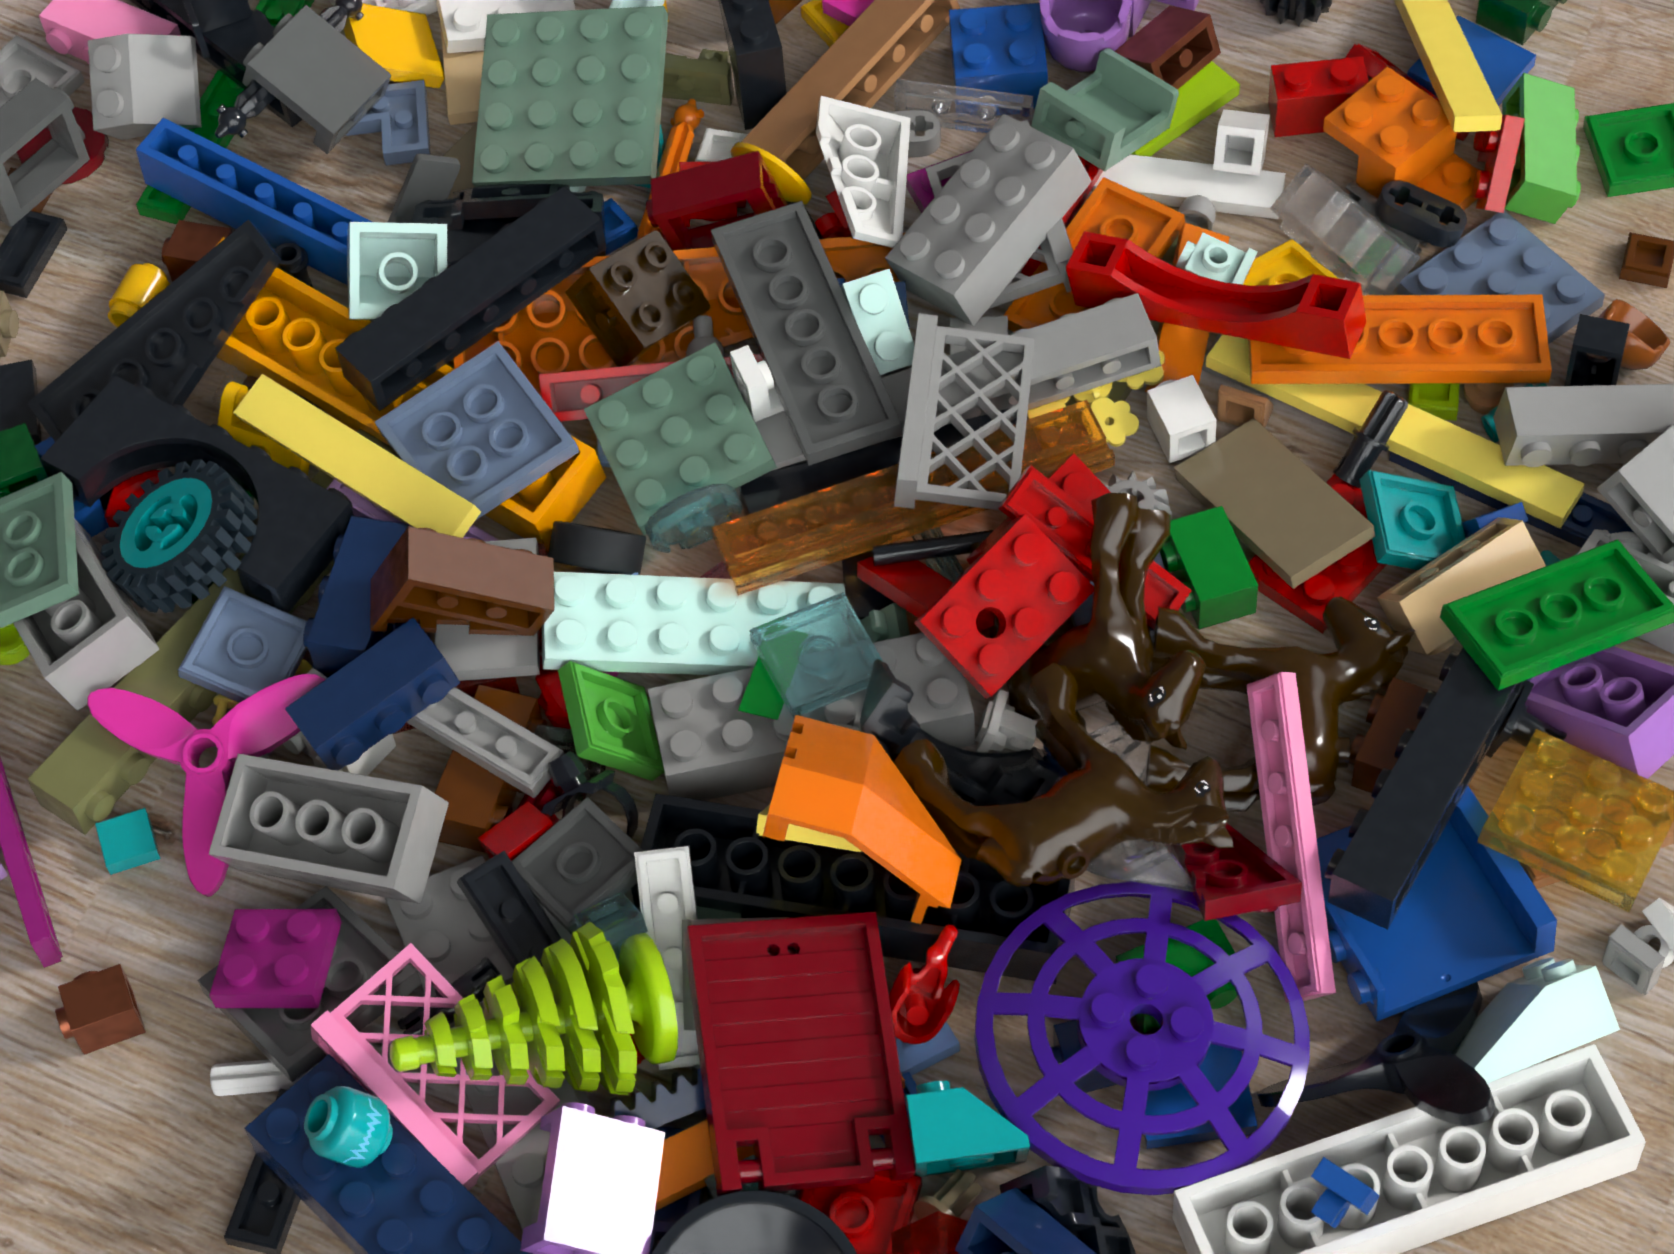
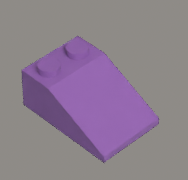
[1525,646,1674,785]

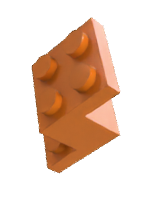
[1323,66,1478,225]

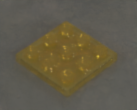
[1477,729,1674,912]

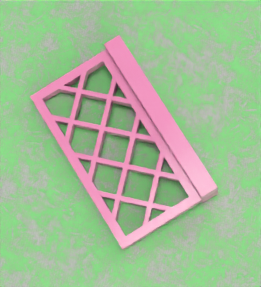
[311,943,560,1191]

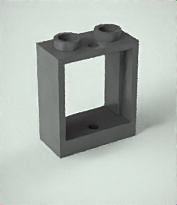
[0,78,90,227]

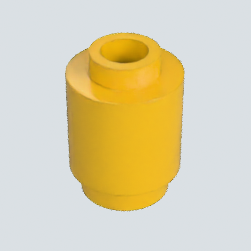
[108,263,170,328]

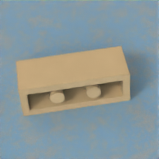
[1377,517,1546,655]

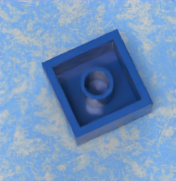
[949,3,1048,115]

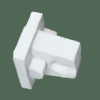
[975,689,1037,753]

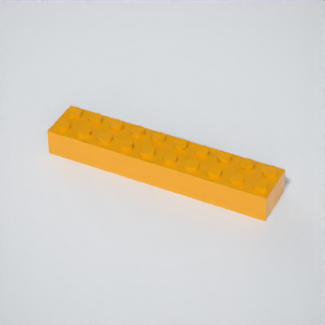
[215,237,607,552]

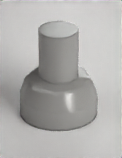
[686,316,725,357]

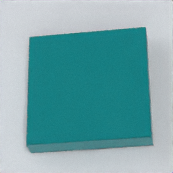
[1360,470,1466,570]

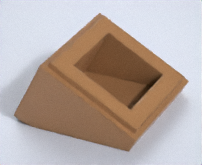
[1217,384,1274,428]

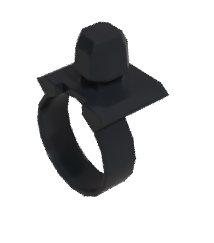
[541,751,638,839]

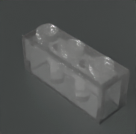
[1270,163,1420,295]

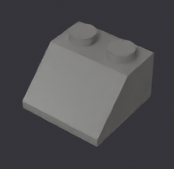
[88,34,201,140]

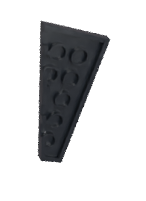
[27,220,281,510]

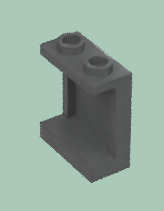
[242,5,391,154]

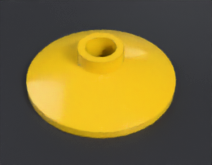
[731,142,812,205]

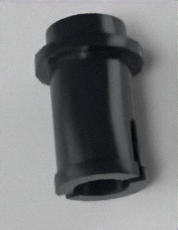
[275,243,313,288]

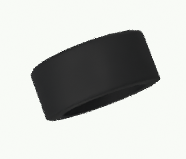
[548,521,646,575]

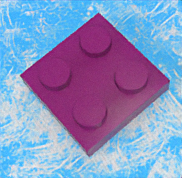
[209,909,342,1008]

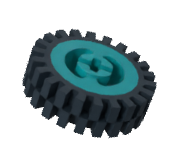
[101,459,258,613]

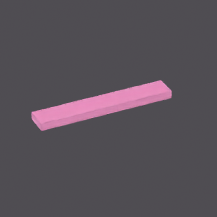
[1246,672,1336,1002]

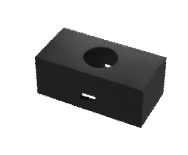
[1564,314,1630,386]

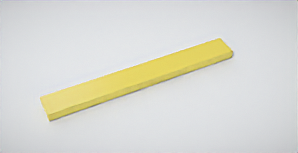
[1206,334,1585,529]

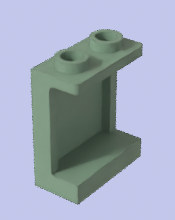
[1031,48,1179,172]

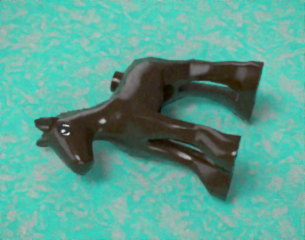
[969,493,1207,750]
[1143,596,1415,812]
[894,663,1234,887]

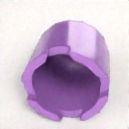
[1039,0,1132,72]

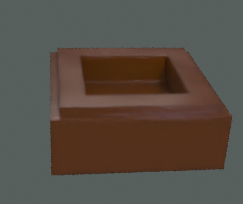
[1619,232,1674,288]

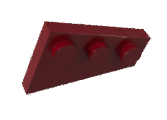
[1172,823,1302,921]

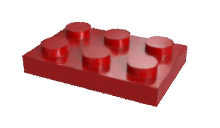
[1248,473,1388,634]

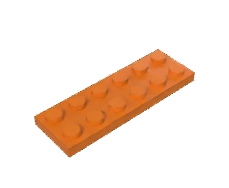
[1248,294,1552,384]

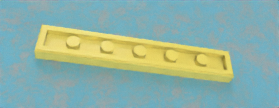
[1394,0,1502,132]
[233,374,481,538]

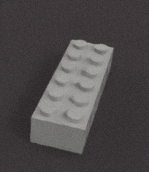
[648,633,976,801]

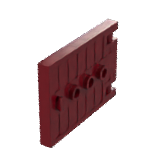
[683,912,916,1197]

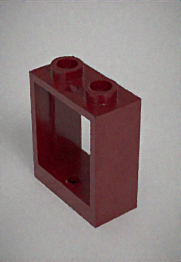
[646,151,787,251]

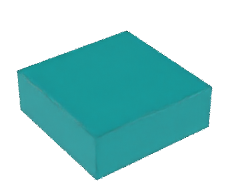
[95,808,161,875]

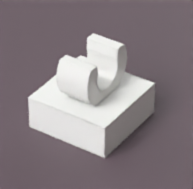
[1634,898,1674,968]

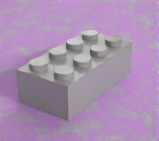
[885,114,1092,327]
[13,518,160,711]
[209,754,449,904]

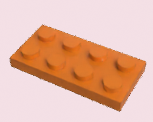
[1003,177,1185,332]

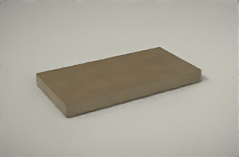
[1174,418,1375,589]

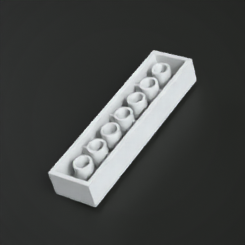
[1172,1044,1646,1254]

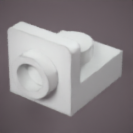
[730,345,785,422]

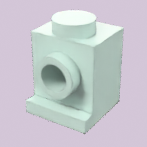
[1176,233,1258,285]

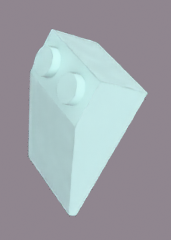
[1451,958,1620,1083]

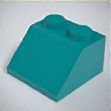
[906,1081,1030,1177]

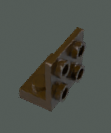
[565,230,710,367]

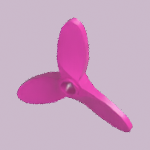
[88,674,326,897]

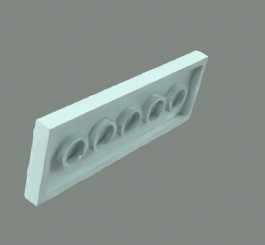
[542,572,849,675]

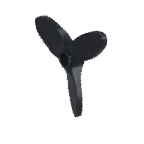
[1257,982,1495,1126]

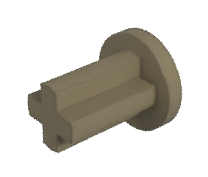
[914,1169,983,1240]

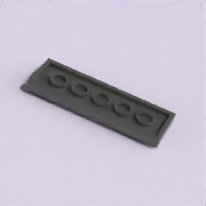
[711,201,903,466]

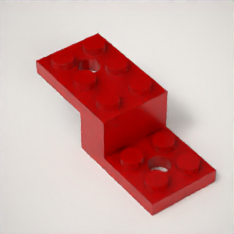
[914,453,1111,699]

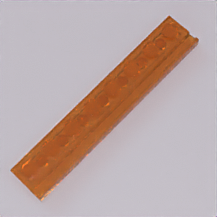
[712,400,1115,595]

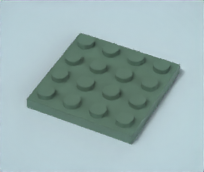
[472,6,668,187]

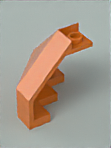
[763,715,962,924]

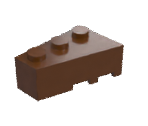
[370,526,555,636]

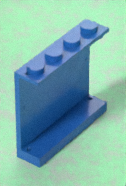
[1317,786,1557,1022]

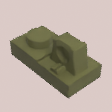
[662,49,734,106]

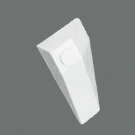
[816,96,911,248]

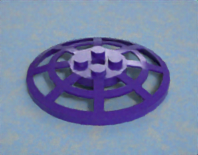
[974,882,1310,1195]

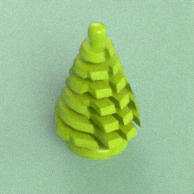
[389,922,678,1095]

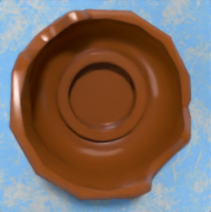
[1598,299,1670,370]

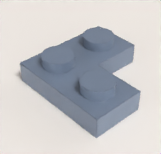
[346,80,431,166]

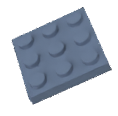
[1397,210,1605,344]
[375,341,580,521]

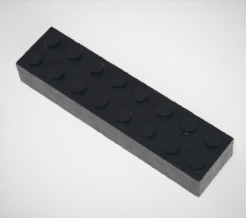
[631,793,1075,984]

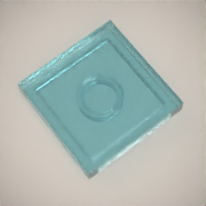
[749,592,883,718]

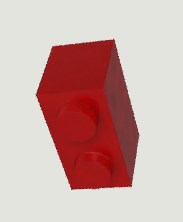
[1268,56,1369,137]

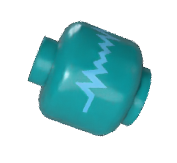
[304,1086,393,1168]

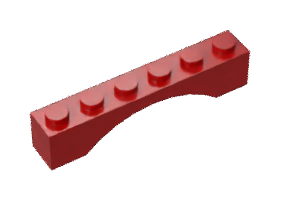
[1066,231,1367,359]

